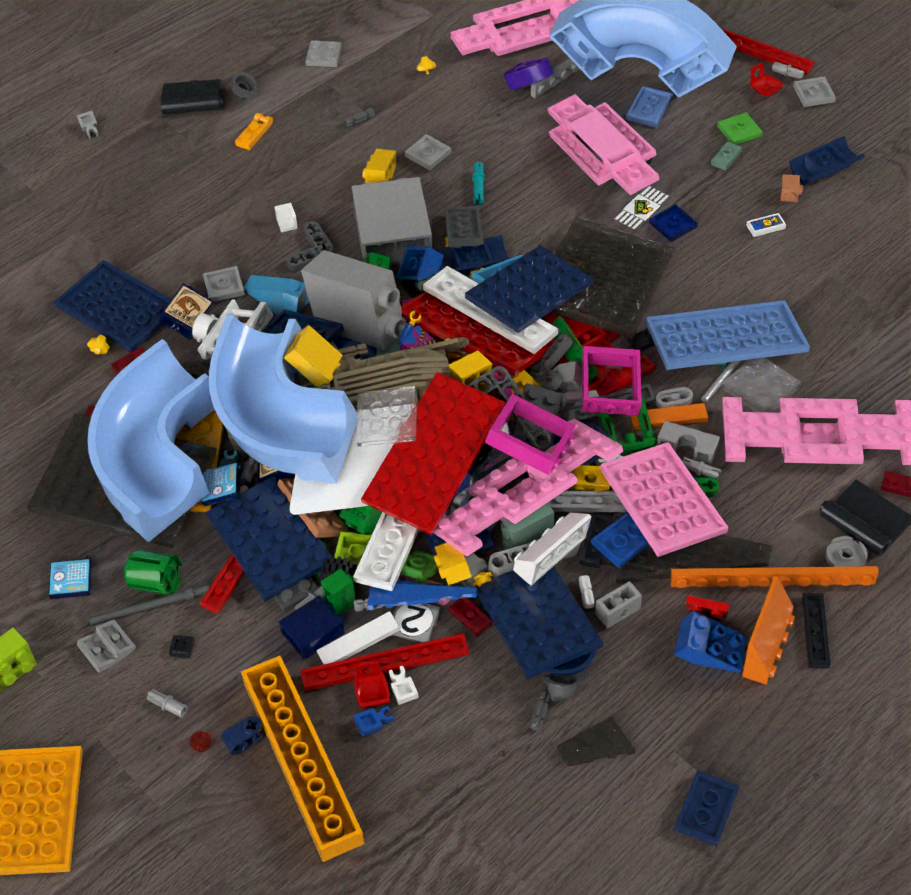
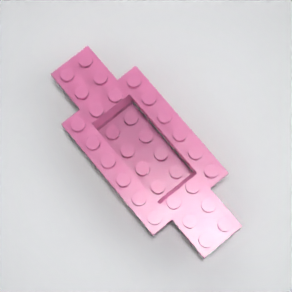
[450,0,578,56]
[547,94,660,195]

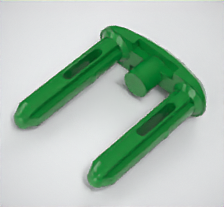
[598,395,657,456]

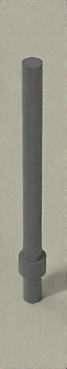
[89,585,209,625]

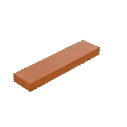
[630,403,708,430]

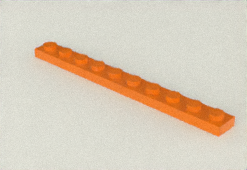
[670,566,878,588]

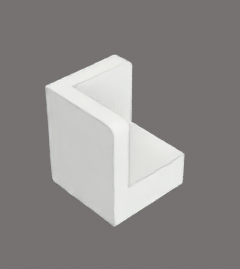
[274,203,298,232]

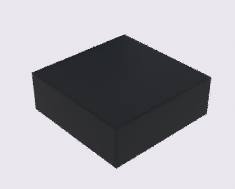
[169,635,195,658]

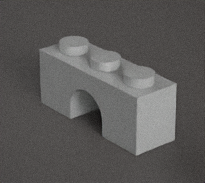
[657,421,720,466]

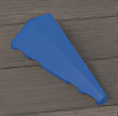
[367,580,478,610]

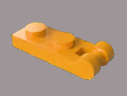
[235,113,273,150]

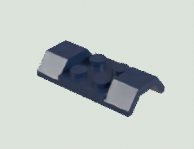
[789,136,865,185]
[434,235,510,275]

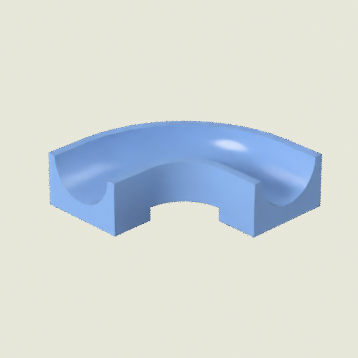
[549,0,737,98]
[209,314,359,484]
[88,339,215,542]

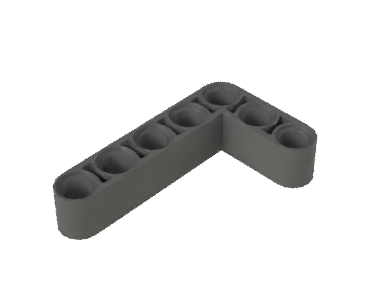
[468,366,551,450]

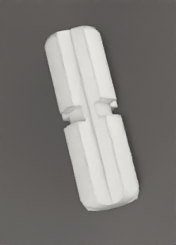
[579,575,595,609]

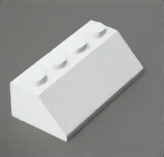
[513,512,591,586]

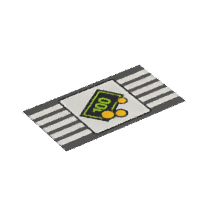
[612,186,672,231]

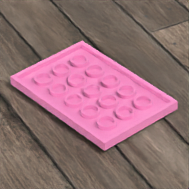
[600,442,729,557]

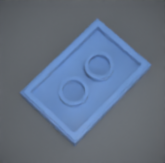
[626,86,673,128]

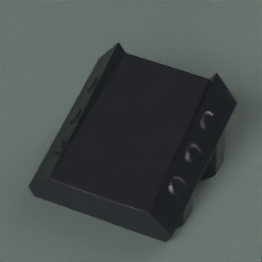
[469,443,510,476]

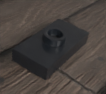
[627,328,655,352]

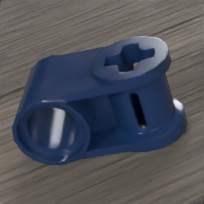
[221,716,265,755]

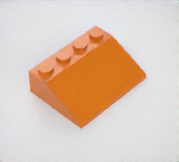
[742,576,795,685]

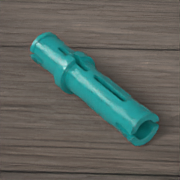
[472,162,485,206]

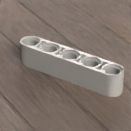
[487,542,581,578]

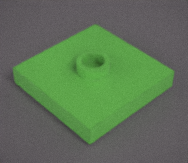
[717,112,763,145]

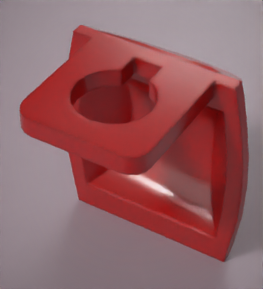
[749,62,784,97]
[354,661,390,708]

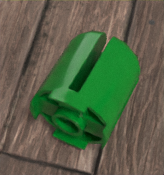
[124,550,182,595]

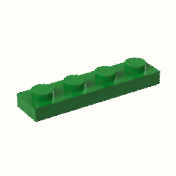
[551,317,600,382]

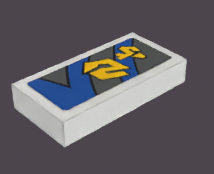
[746,213,786,237]

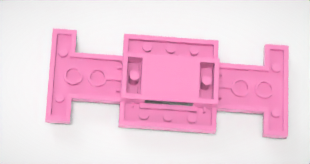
[722,397,911,465]
[433,419,623,557]

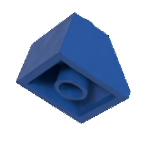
[396,247,444,281]

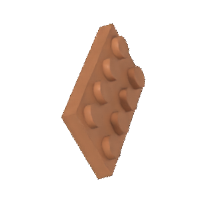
[277,478,349,538]

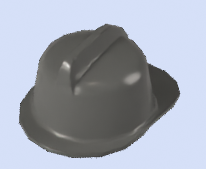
[232,71,257,99]
[543,670,590,701]

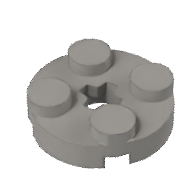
[825,536,868,567]

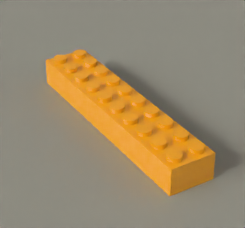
[241,656,364,862]

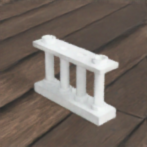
[197,300,273,363]

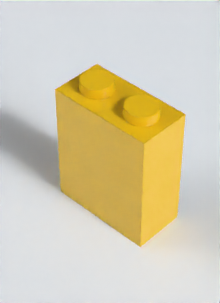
[284,325,342,387]

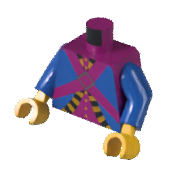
[398,311,453,356]

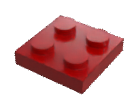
[686,595,729,619]

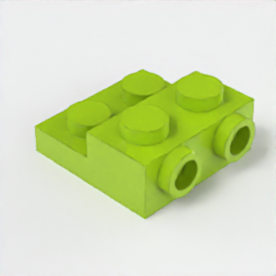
[335,532,372,567]

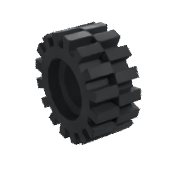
[320,556,357,586]

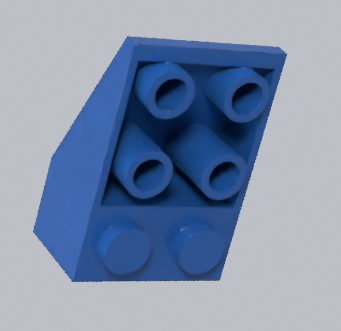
[674,610,747,673]

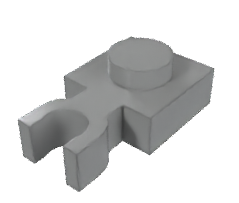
[77,111,99,139]

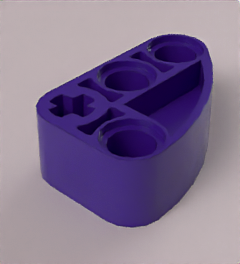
[503,57,554,90]

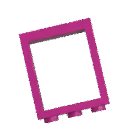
[581,346,642,416]
[485,394,575,475]

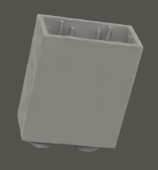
[352,177,433,265]
[301,250,407,350]

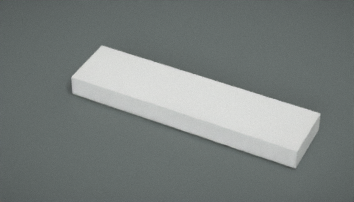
[316,611,400,664]

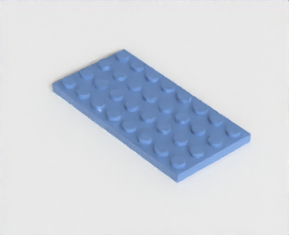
[646,300,810,370]

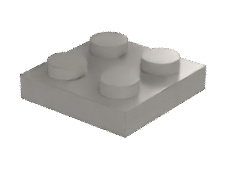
[306,40,342,67]
[793,76,836,107]
[405,134,451,170]
[203,266,245,303]

